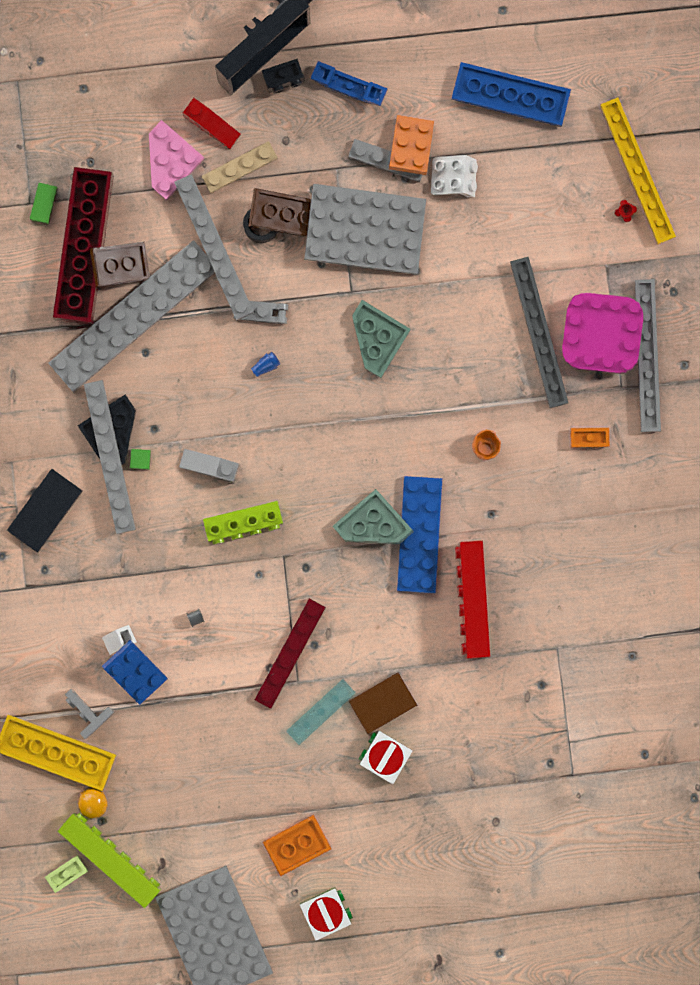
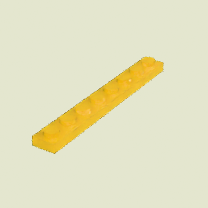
[600,97,676,245]

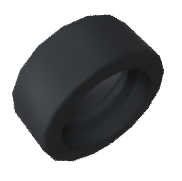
[243,209,278,243]

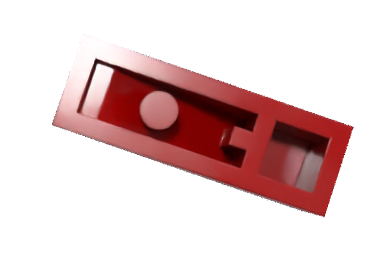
[182,97,241,149]

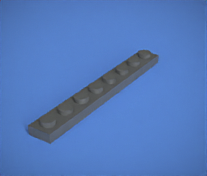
[510,256,569,408]

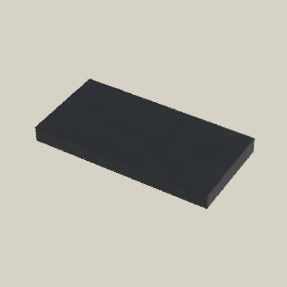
[7,469,83,553]

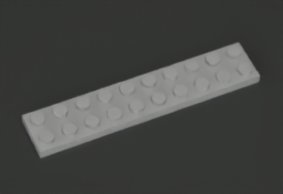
[48,240,215,393]

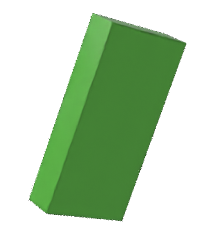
[30,183,58,224]

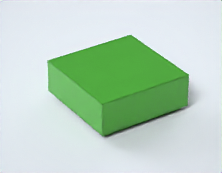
[130,449,151,470]

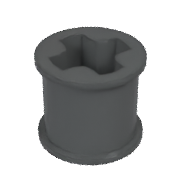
[186,608,205,627]

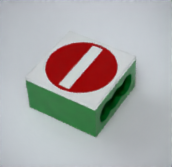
[358,731,412,784]
[300,887,353,940]

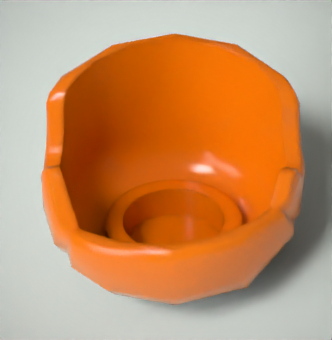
[472,429,501,460]

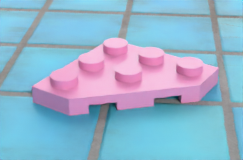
[149,120,204,201]

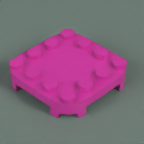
[562,293,644,374]

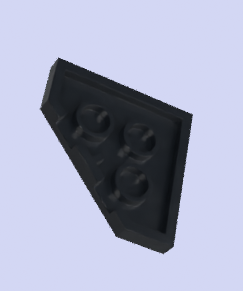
[77,394,136,465]

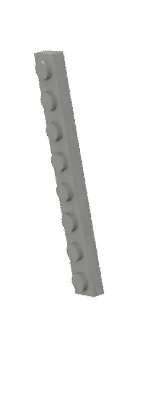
[174,174,254,321]
[635,279,661,432]
[84,380,136,534]

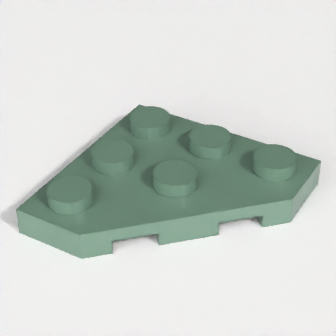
[352,300,411,378]
[332,489,413,544]

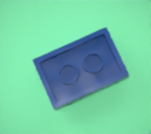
[102,640,168,705]

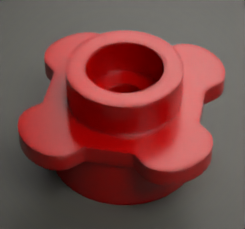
[614,200,637,222]

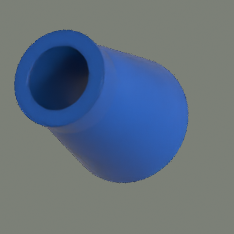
[251,352,280,377]

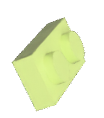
[45,855,88,893]

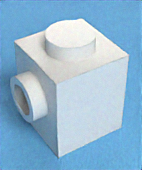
[102,625,137,655]

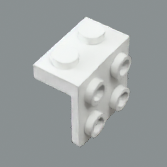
[431,155,478,197]

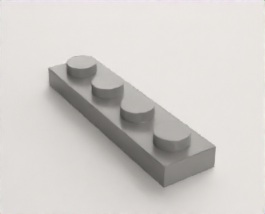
[348,139,422,182]

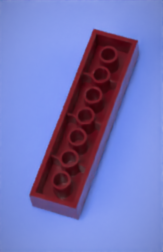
[53,167,114,325]

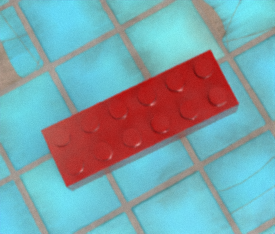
[455,540,490,659]

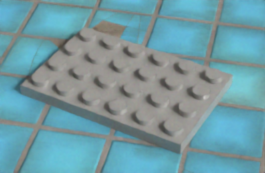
[304,184,426,275]
[155,865,273,985]

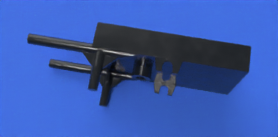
[215,0,313,96]

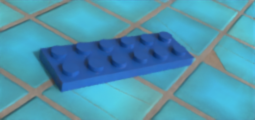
[451,62,571,127]
[397,476,443,593]

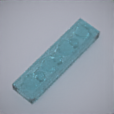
[286,679,356,745]

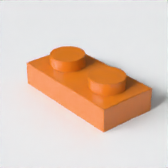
[570,428,610,448]

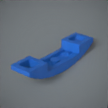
[311,61,388,106]

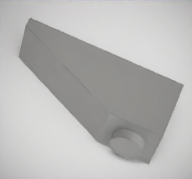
[179,449,240,483]

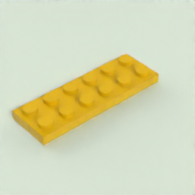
[0,714,116,791]

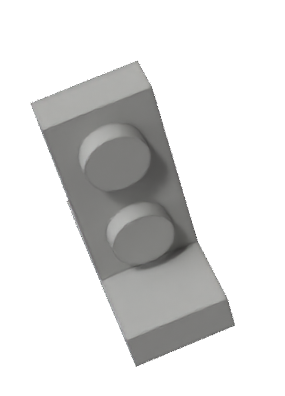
[65,689,115,739]

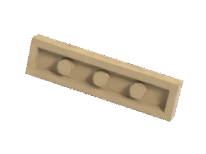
[202,141,278,194]

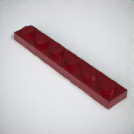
[254,598,326,709]

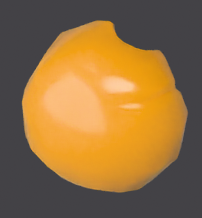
[78,788,108,819]

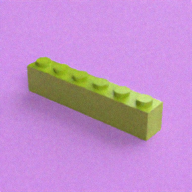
[58,813,161,908]

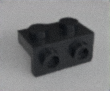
[262,58,305,94]

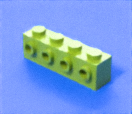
[203,501,283,545]

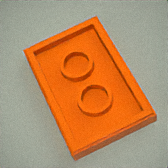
[263,815,332,877]

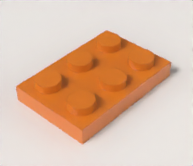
[389,115,434,175]

